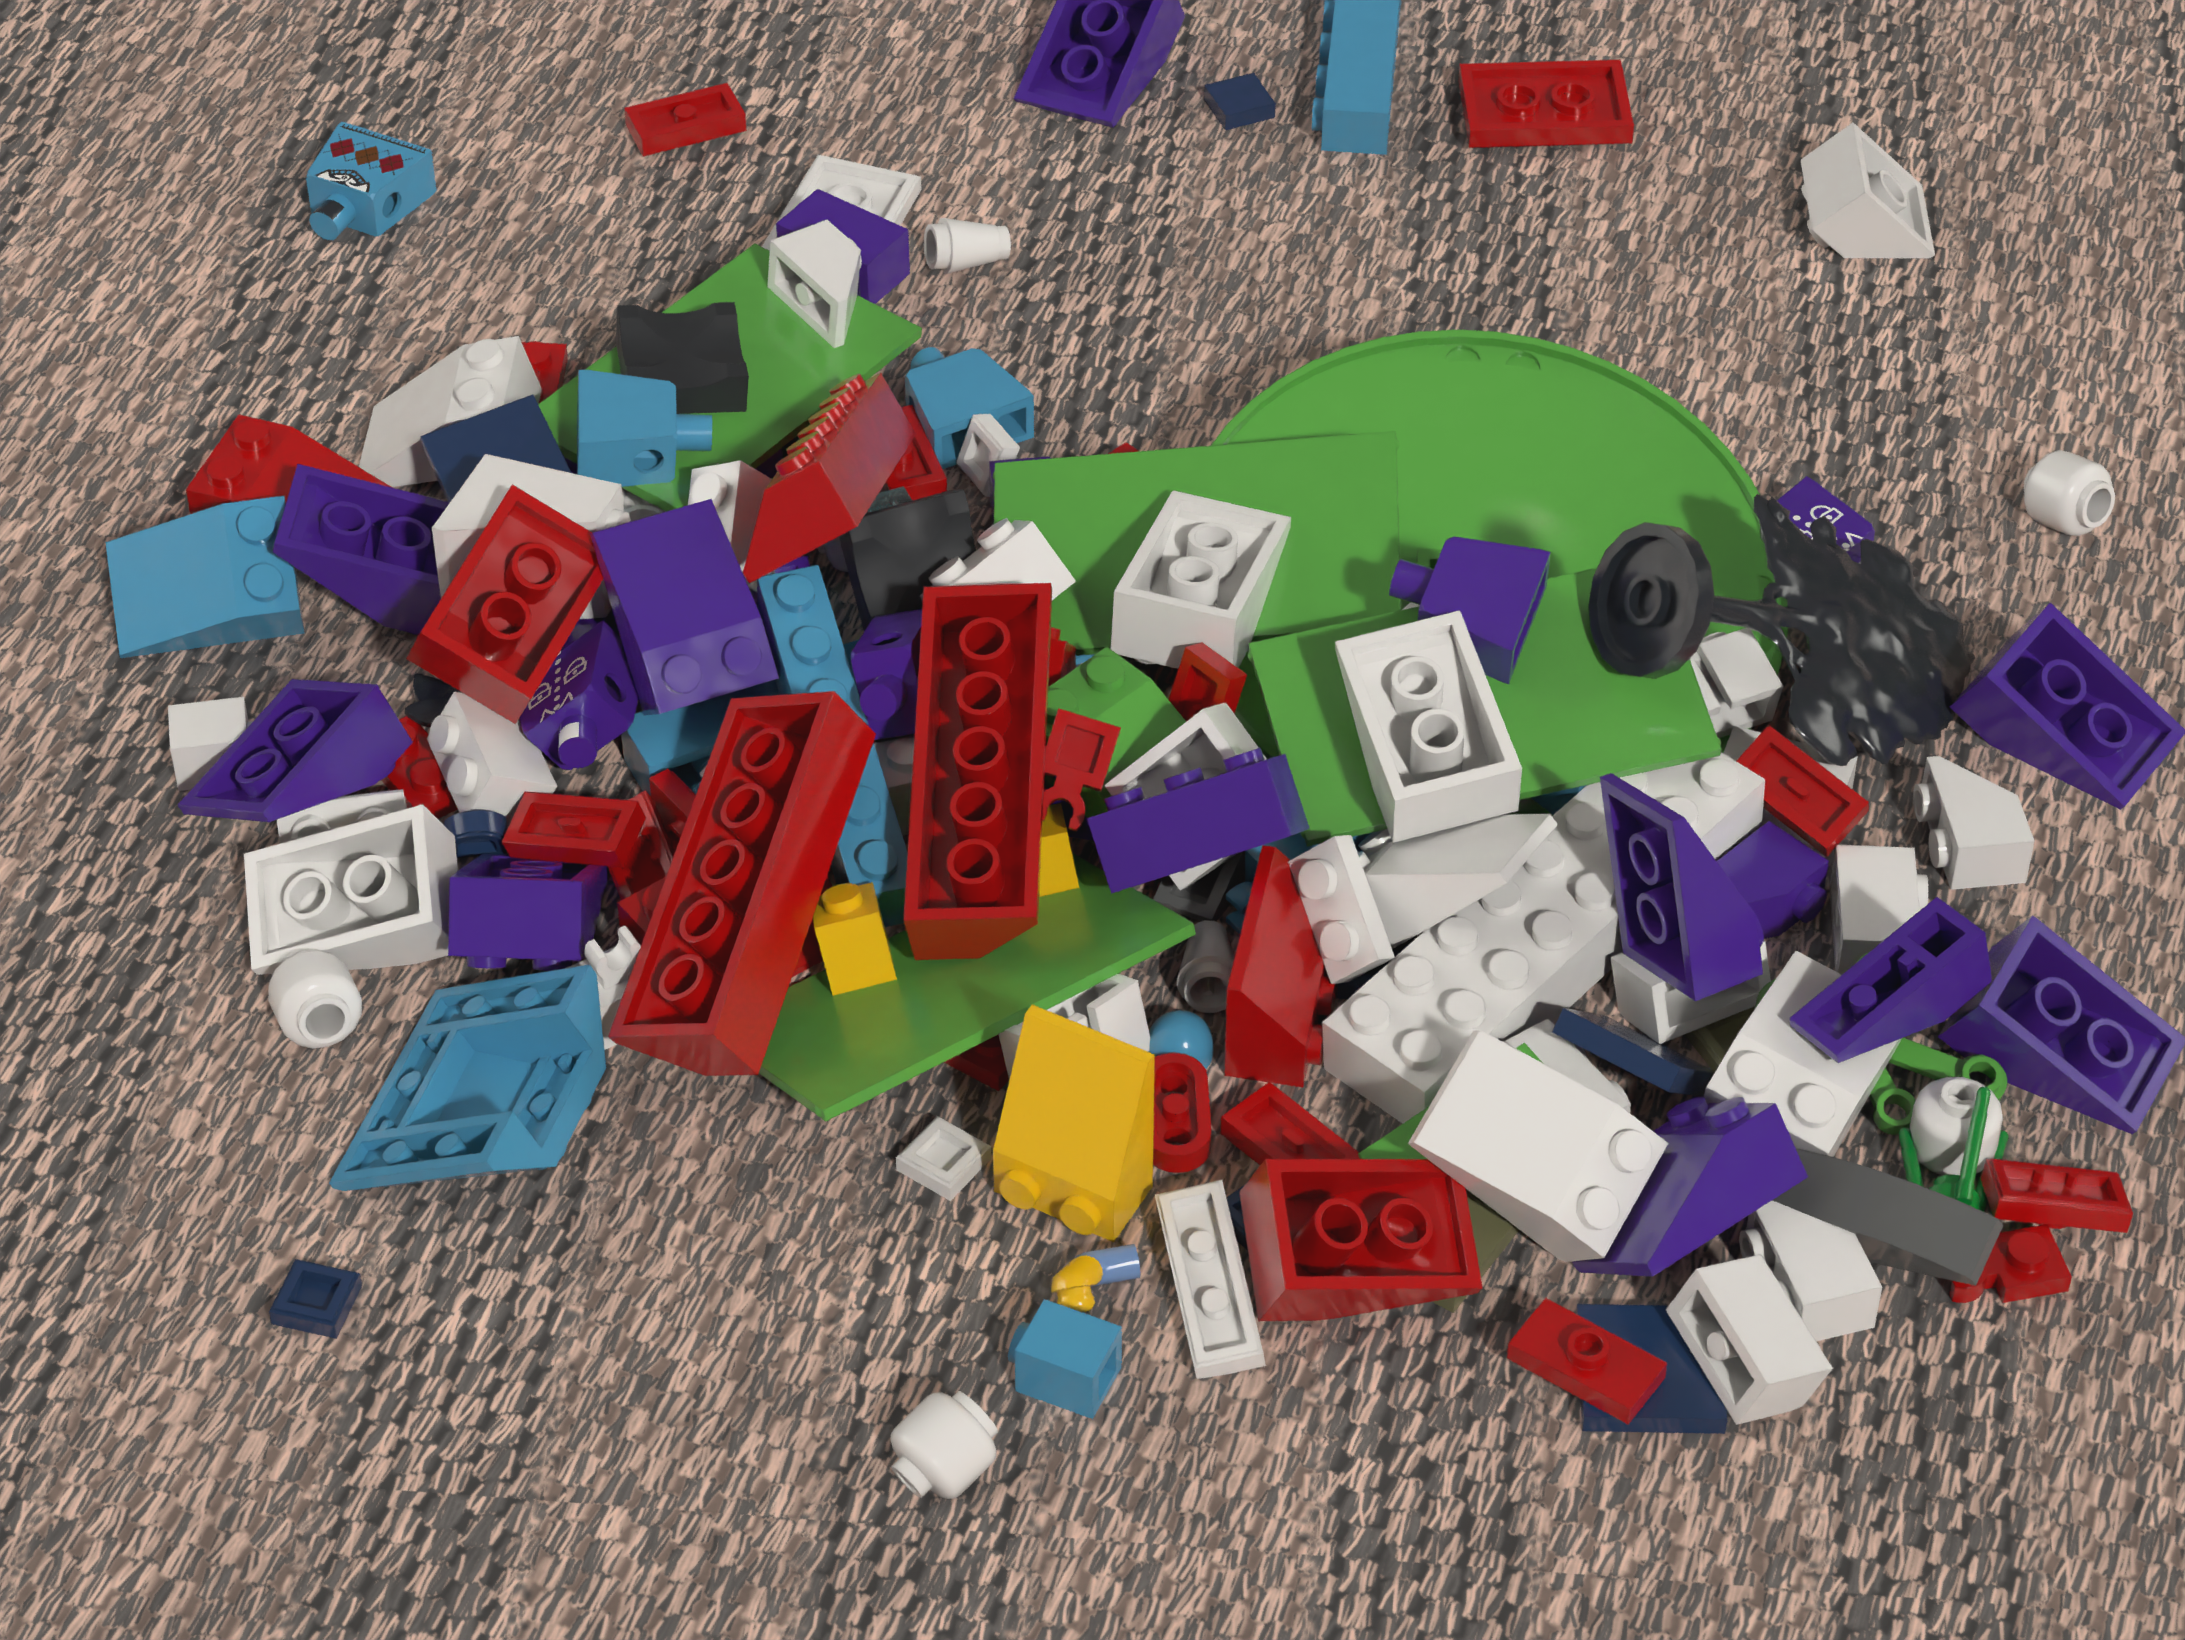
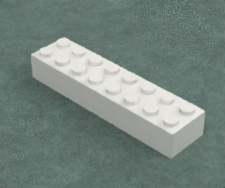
[1322,752,1765,1124]

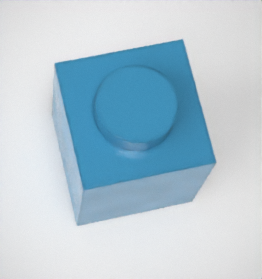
[1008,1299,1122,1419]

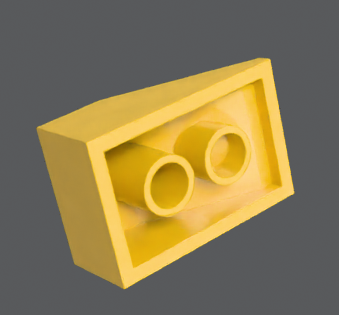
[993,1004,1155,1242]

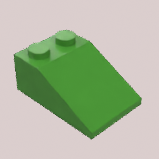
[1044,647,1186,818]

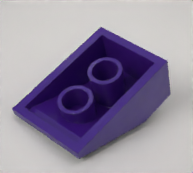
[1014,0,1186,128]
[273,464,449,635]
[590,499,779,716]
[1950,602,2185,810]
[178,679,413,822]
[1600,773,1764,1002]
[448,854,609,971]
[1938,915,2185,1134]
[1572,1097,1808,1277]

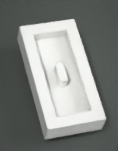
[1288,835,1395,984]

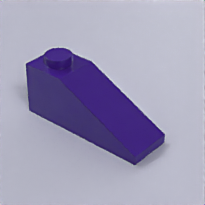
[1717,821,1829,939]
[1789,897,1992,1063]

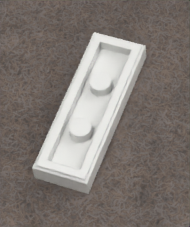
[1155,1180,1266,1379]

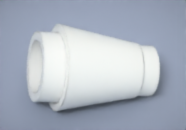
[924,218,1011,274]
[1177,921,1235,1013]

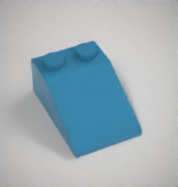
[105,496,305,658]

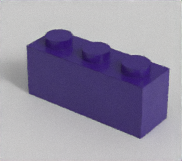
[1087,748,1310,894]

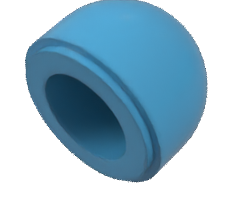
[1148,1010,1213,1069]

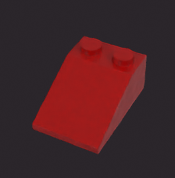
[186,414,393,514]
[406,484,603,724]
[1239,1159,1483,1321]

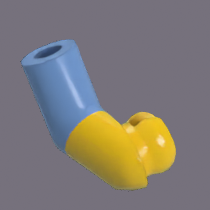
[1051,1244,1140,1312]

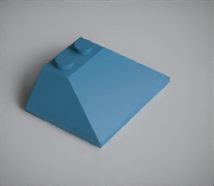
[329,965,606,1191]

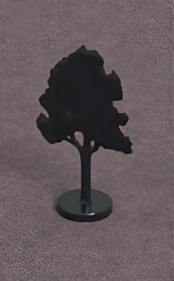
[1588,494,1975,766]

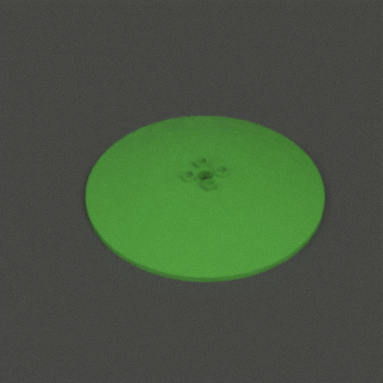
[1211,330,1788,812]

